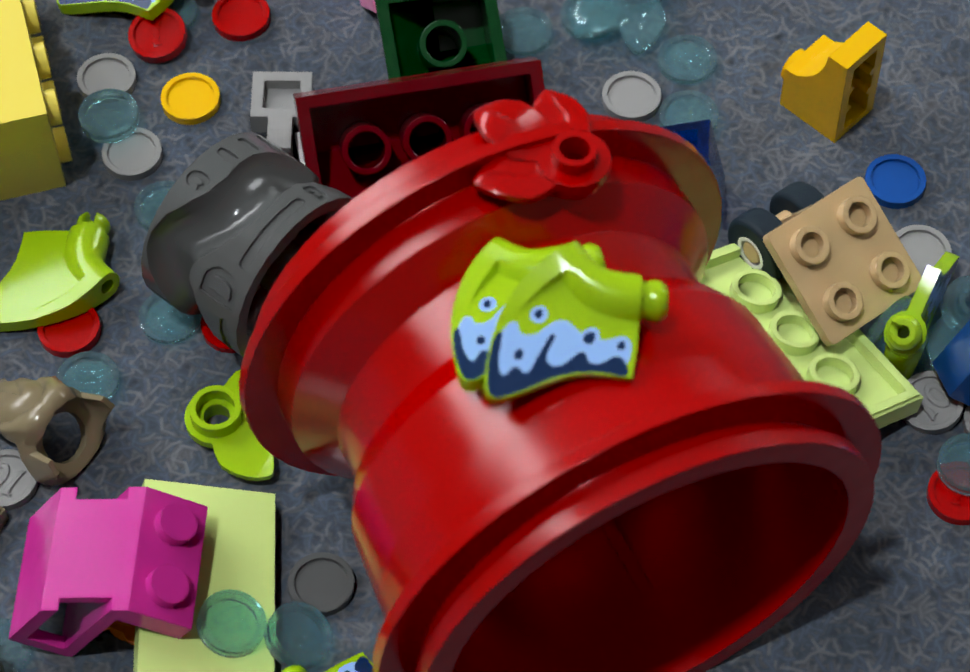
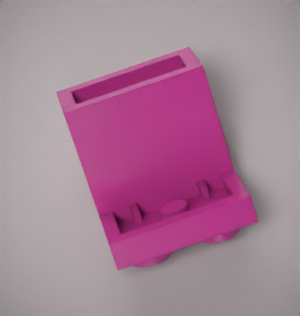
[8,487,208,657]

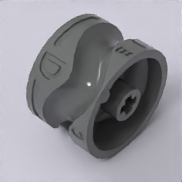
[141,132,354,357]

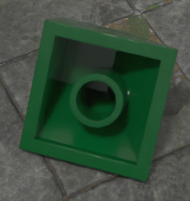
[375,0,507,79]

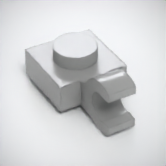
[250,72,313,157]

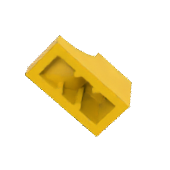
[780,22,887,143]

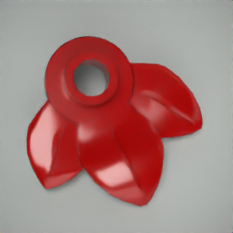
[473,89,612,204]

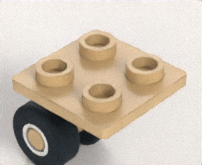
[728,177,922,346]

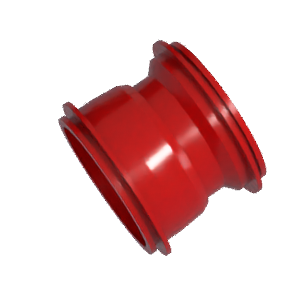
[239,114,882,672]

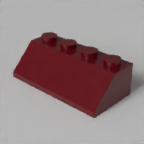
[293,56,545,198]

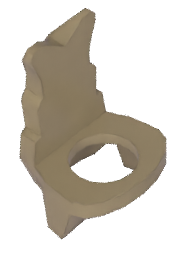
[0,376,115,486]

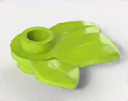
[184,369,275,481]

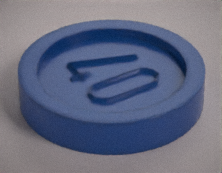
[864,154,926,209]

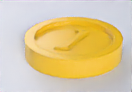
[161,73,221,125]

